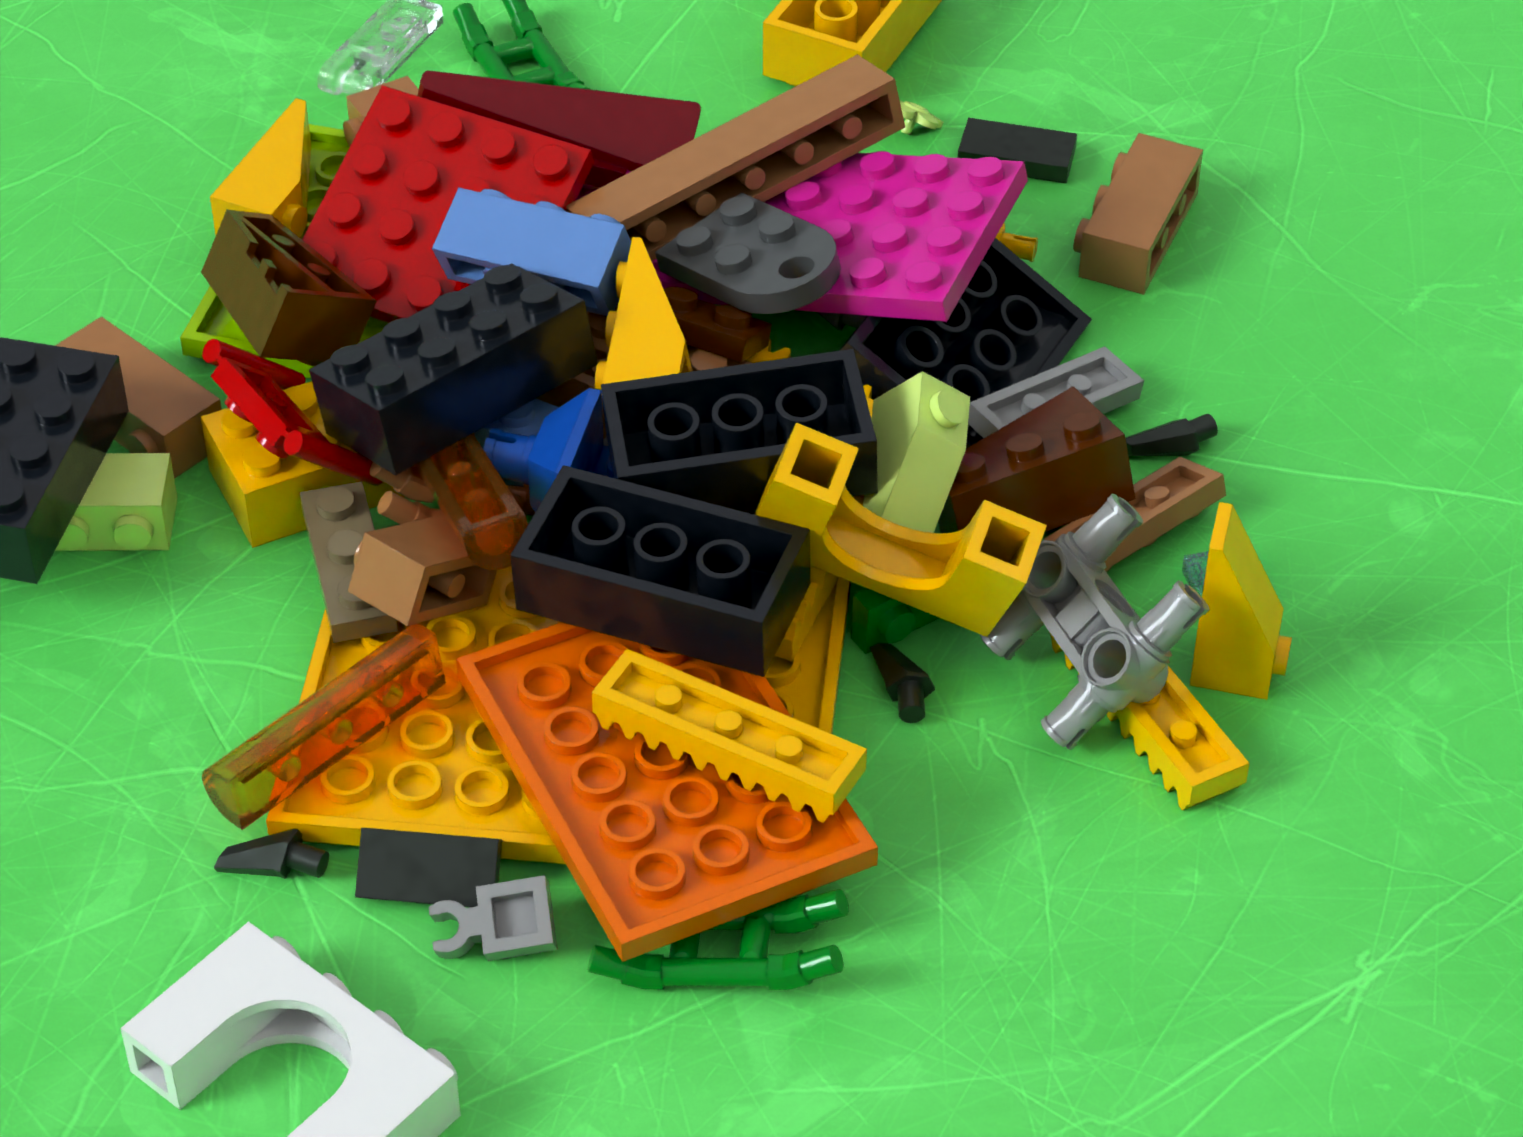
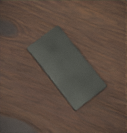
[957,118,1077,183]
[355,828,502,907]

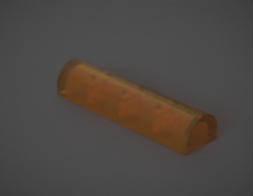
[415,433,528,570]
[202,624,446,830]

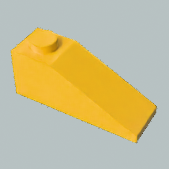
[210,98,311,238]
[1189,502,1292,700]

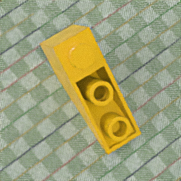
[595,237,692,390]

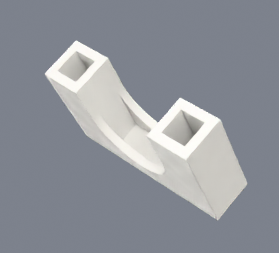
[121,921,461,1137]

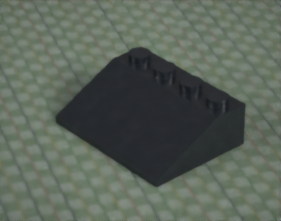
[839,238,1092,449]

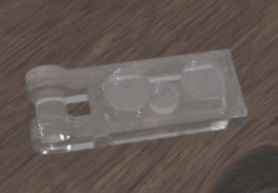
[317,0,443,95]

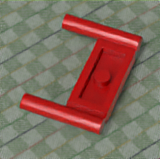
[202,339,383,486]

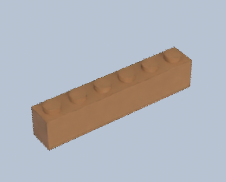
[566,54,905,261]

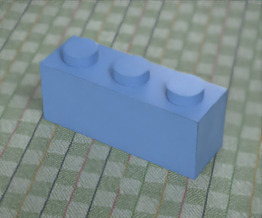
[432,187,631,316]

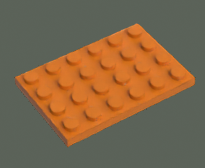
[456,622,878,962]

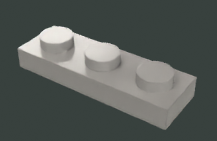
[968,346,1144,438]

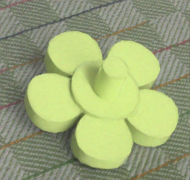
[900,101,944,135]

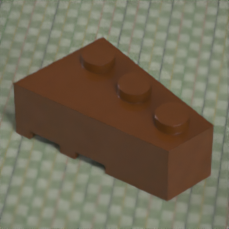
[201,209,377,366]
[938,386,1136,533]

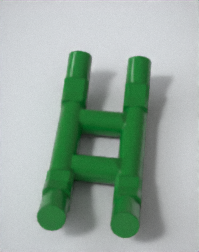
[453,0,591,90]
[588,889,849,990]

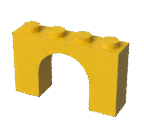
[755,423,1047,637]

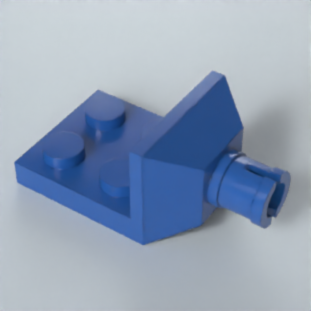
[481,388,614,512]

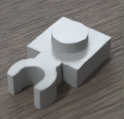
[429,875,558,961]

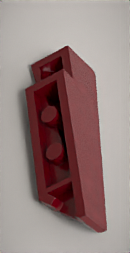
[417,70,701,188]

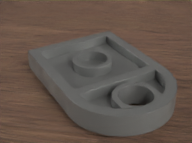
[655,193,841,314]

